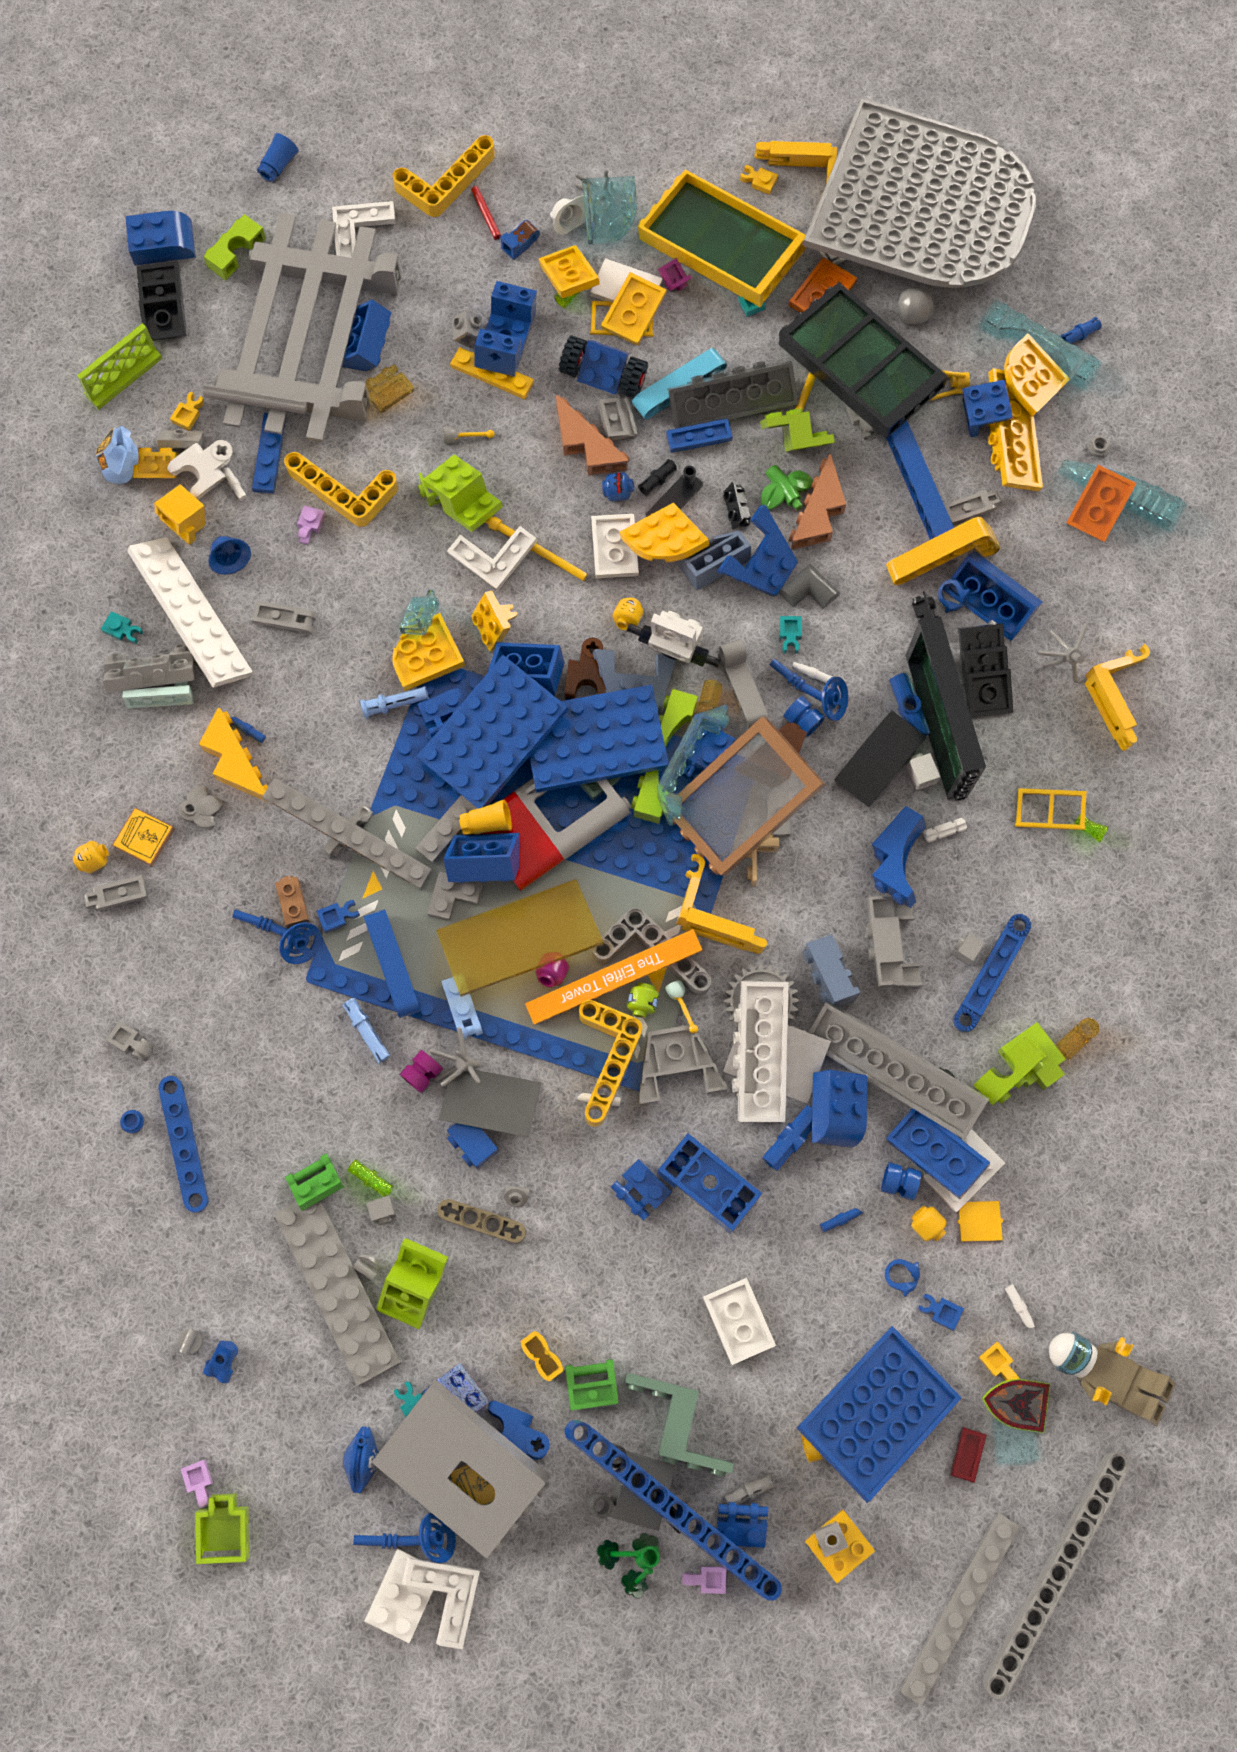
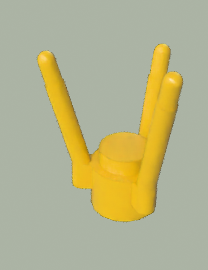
[930,370,970,401]

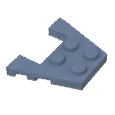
[593,649,676,715]

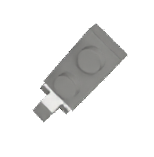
[323,804,373,859]

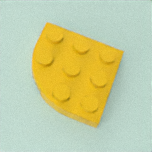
[1004,334,1070,416]
[620,503,709,562]
[392,613,465,691]

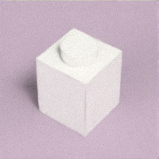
[906,753,940,791]

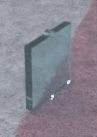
[992,1419,1038,1464]

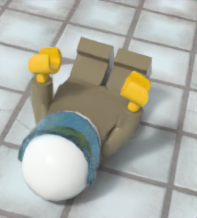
[1049,1331,1176,1427]

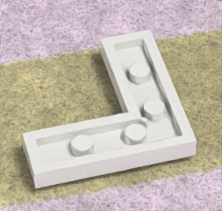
[332,201,396,258]
[447,526,538,591]
[402,1557,480,1649]

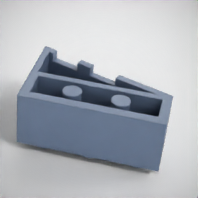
[675,531,751,590]
[803,934,861,1008]

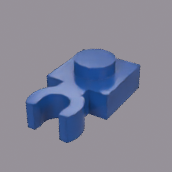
[316,900,360,933]
[918,1294,964,1332]

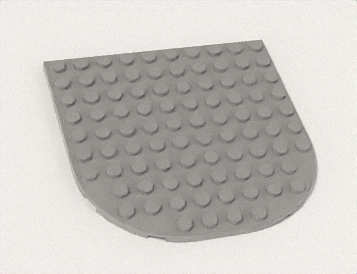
[803,98,1036,288]

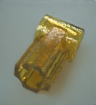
[693,679,722,725]
[1055,1018,1100,1060]

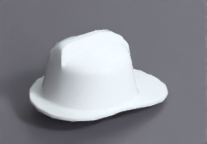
[550,195,596,235]

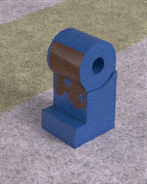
[500,220,540,260]

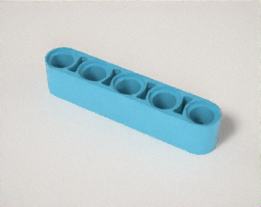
[632,348,727,420]

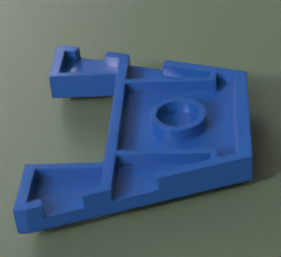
[717,505,798,596]

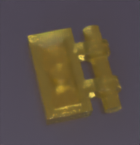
[365,364,415,413]

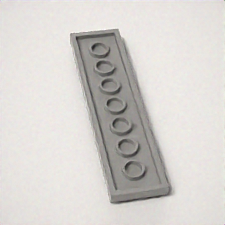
[808,1001,989,1140]
[274,1200,401,1386]

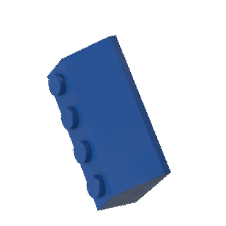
[943,550,1043,641]

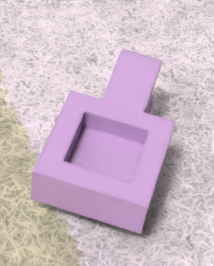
[297,506,325,545]
[181,1460,213,1507]
[682,1566,726,1594]

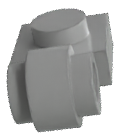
[106,1021,154,1061]

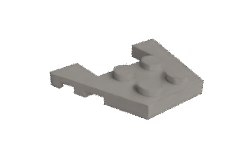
[638,1025,728,1105]

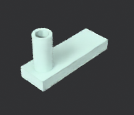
[123,681,194,709]

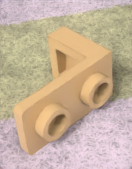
[747,835,779,886]

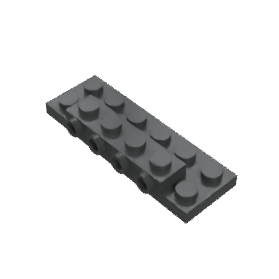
[667,361,799,429]

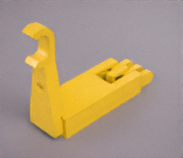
[754,141,837,184]
[1084,644,1150,751]
[676,854,767,954]

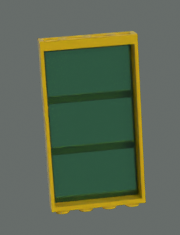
[638,170,807,307]

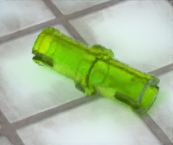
[347,1159,394,1197]

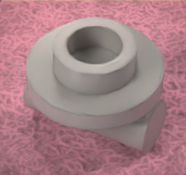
[504,1185,529,1207]
[353,1254,380,1280]
[178,1328,203,1355]

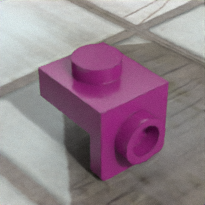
[657,258,692,291]

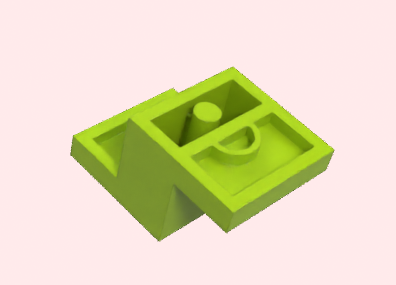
[760,408,835,452]
[423,454,503,532]
[376,1238,449,1330]

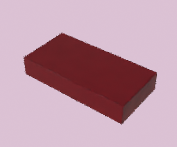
[950,1427,987,1483]

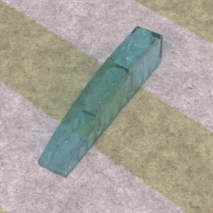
[1057,460,1188,532]

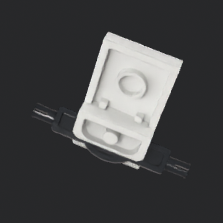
[627,611,721,668]

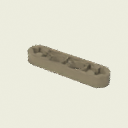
[437,1199,526,1244]

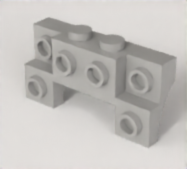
[103,643,195,693]
[865,896,923,988]

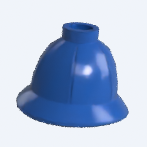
[208,536,251,575]

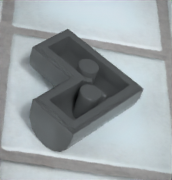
[779,564,840,609]

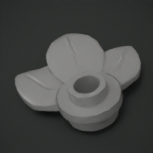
[178,786,223,828]

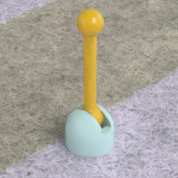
[665,980,698,1034]

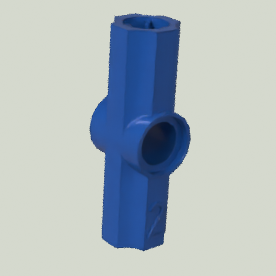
[889,673,930,736]
[762,1105,812,1171]

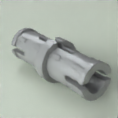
[724,1473,775,1505]

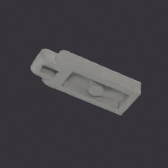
[944,490,1002,526]
[84,875,148,911]

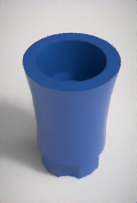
[257,133,299,182]

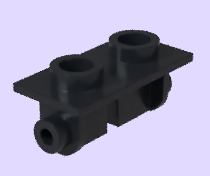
[723,481,751,529]
[912,591,939,623]

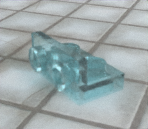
[399,589,439,635]

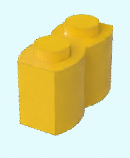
[521,1331,564,1382]

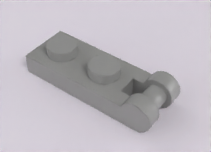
[252,601,317,635]

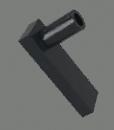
[646,465,703,517]

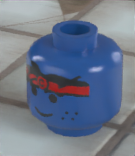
[602,472,635,502]

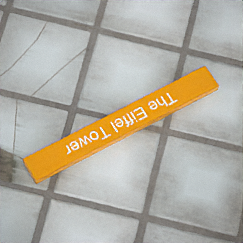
[525,929,703,1025]

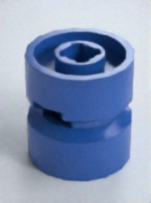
[783,696,825,738]
[881,1162,921,1201]

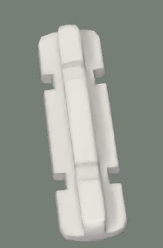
[923,818,967,843]

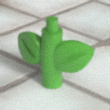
[761,465,813,511]

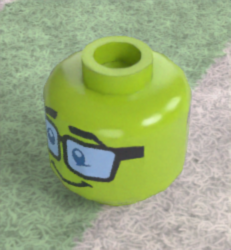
[627,983,659,1018]

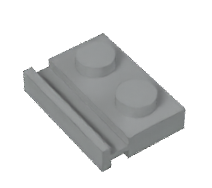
[598,397,638,441]

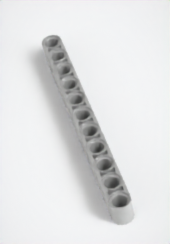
[982,1451,1130,1699]

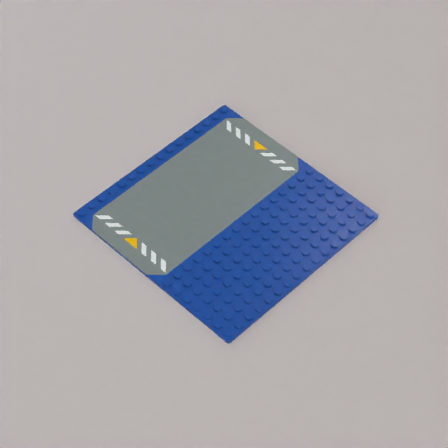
[306,668,754,1092]

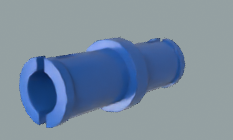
[1060,317,1102,347]

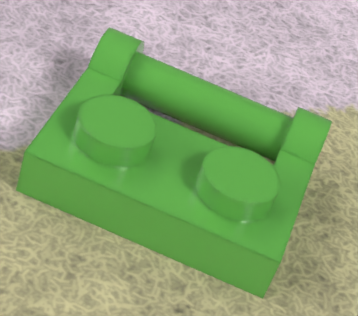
[285,1153,344,1211]
[565,1359,619,1410]

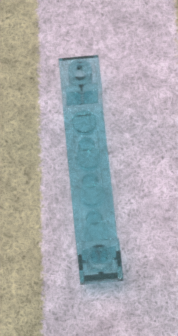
[657,705,730,825]

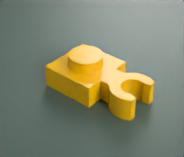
[740,165,778,195]
[170,392,204,431]

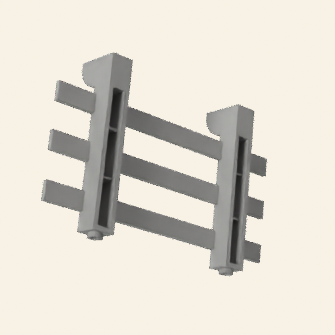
[214,213,402,442]

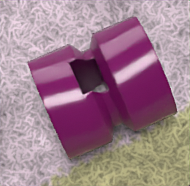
[399,1049,443,1094]

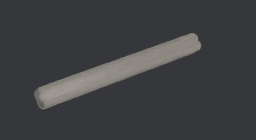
[202,385,307,414]

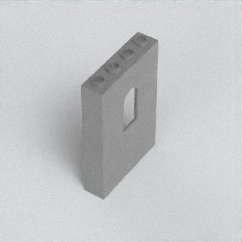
[371,1380,551,1559]

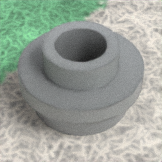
[1088,436,1110,457]

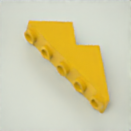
[199,708,269,803]

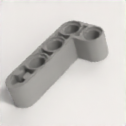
[718,639,769,730]

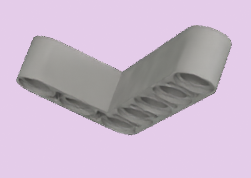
[593,908,711,996]

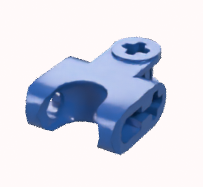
[487,1401,550,1460]

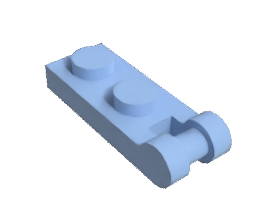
[441,974,483,1040]

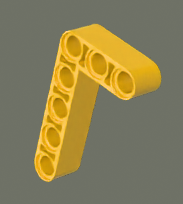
[392,135,495,217]
[284,452,398,527]
[886,517,1001,586]
[579,1000,642,1127]

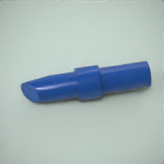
[231,717,266,743]
[820,1208,863,1232]

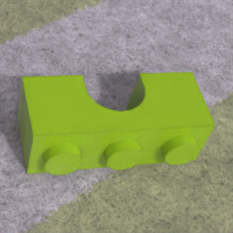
[204,214,266,281]
[974,1036,1047,1105]

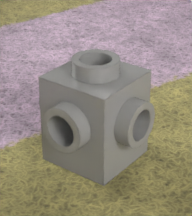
[452,310,482,347]

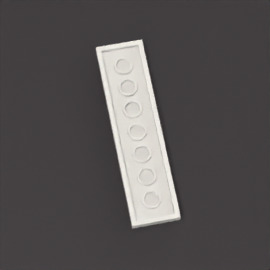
[127,537,252,688]

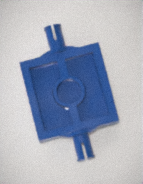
[675,716,736,780]

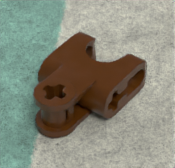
[564,637,606,700]

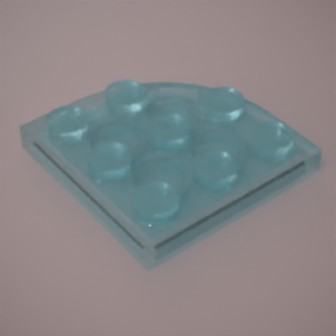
[582,176,637,245]

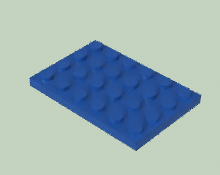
[417,655,569,809]
[530,684,669,793]
[796,1326,962,1503]

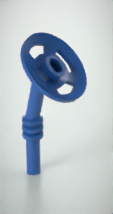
[769,658,849,721]
[232,909,322,964]
[353,1512,456,1564]

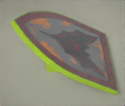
[982,1379,1050,1433]

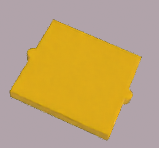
[957,1201,1003,1242]

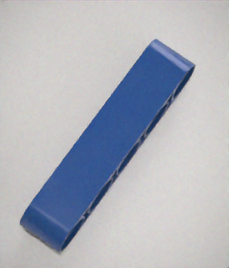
[363,909,421,1019]

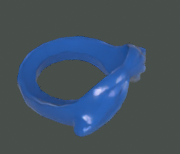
[938,579,970,613]
[885,1259,920,1297]

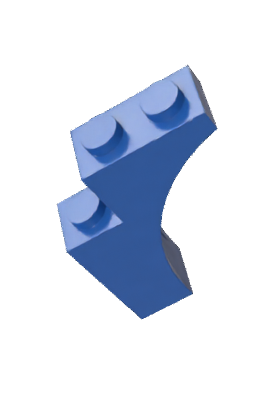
[872,806,926,908]

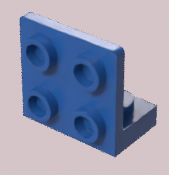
[962,380,1013,437]

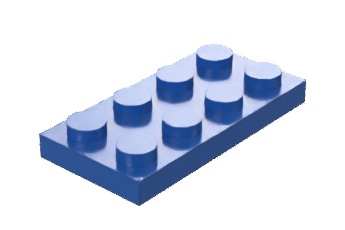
[886,1108,990,1200]

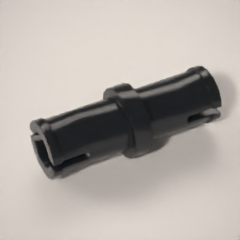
[638,459,677,496]

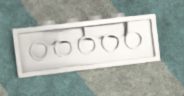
[732,981,789,1122]

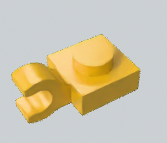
[978,1342,1020,1381]

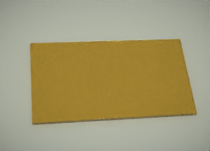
[436,879,604,997]

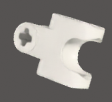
[167,440,233,500]

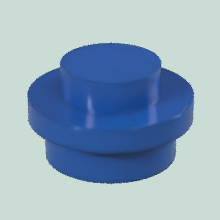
[120,1110,144,1134]

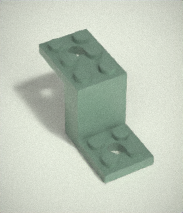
[624,1373,734,1477]

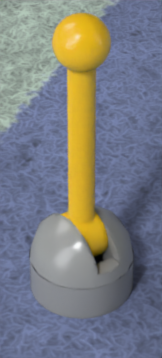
[444,426,495,444]

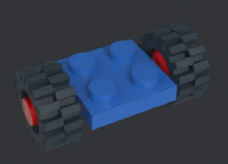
[559,335,648,398]

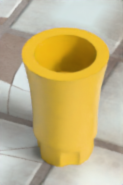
[459,799,512,835]

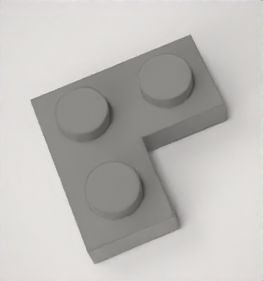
[427,871,483,921]

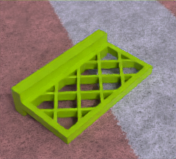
[77,323,163,410]

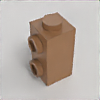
[275,876,311,929]

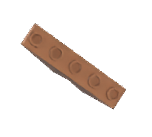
[556,395,630,475]
[788,454,846,550]

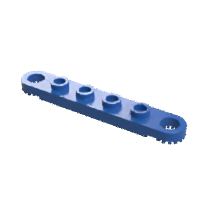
[953,914,1031,1033]
[158,1076,209,1213]

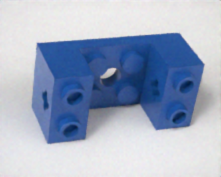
[474,281,537,377]
[657,1133,763,1234]

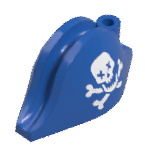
[343,1426,379,1493]

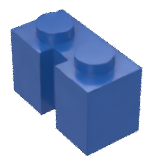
[447,1123,499,1169]

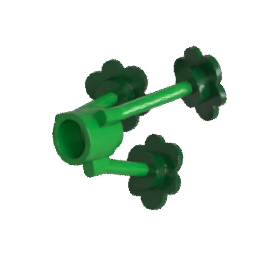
[597,1533,660,1599]

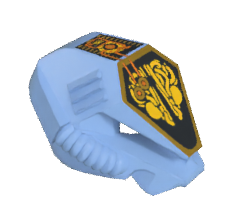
[95,426,139,484]

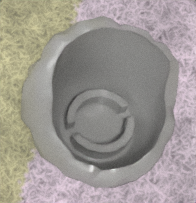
[898,287,934,325]

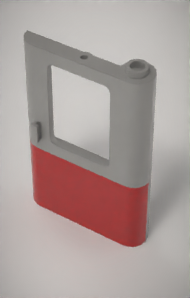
[481,778,631,892]

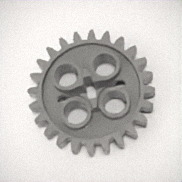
[724,963,799,1028]

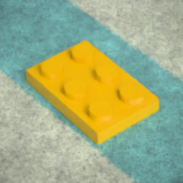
[538,245,600,298]
[601,272,667,346]

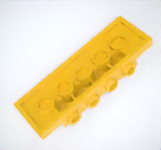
[987,368,1043,491]

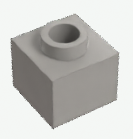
[954,933,985,966]
[366,1196,397,1225]
[813,1521,848,1557]

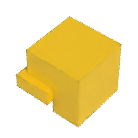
[154,484,205,545]

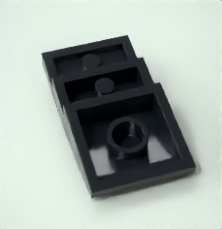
[136,261,187,341]
[958,623,1013,718]
[834,710,927,807]

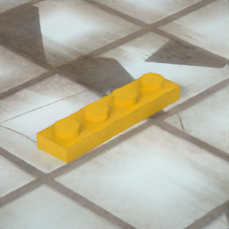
[450,347,534,400]

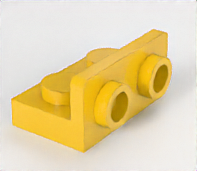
[133,448,179,478]

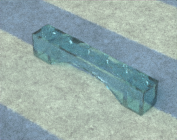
[979,299,1102,391]

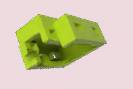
[998,1022,1066,1090]
[195,1493,249,1564]

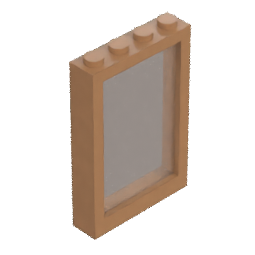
[663,716,826,876]

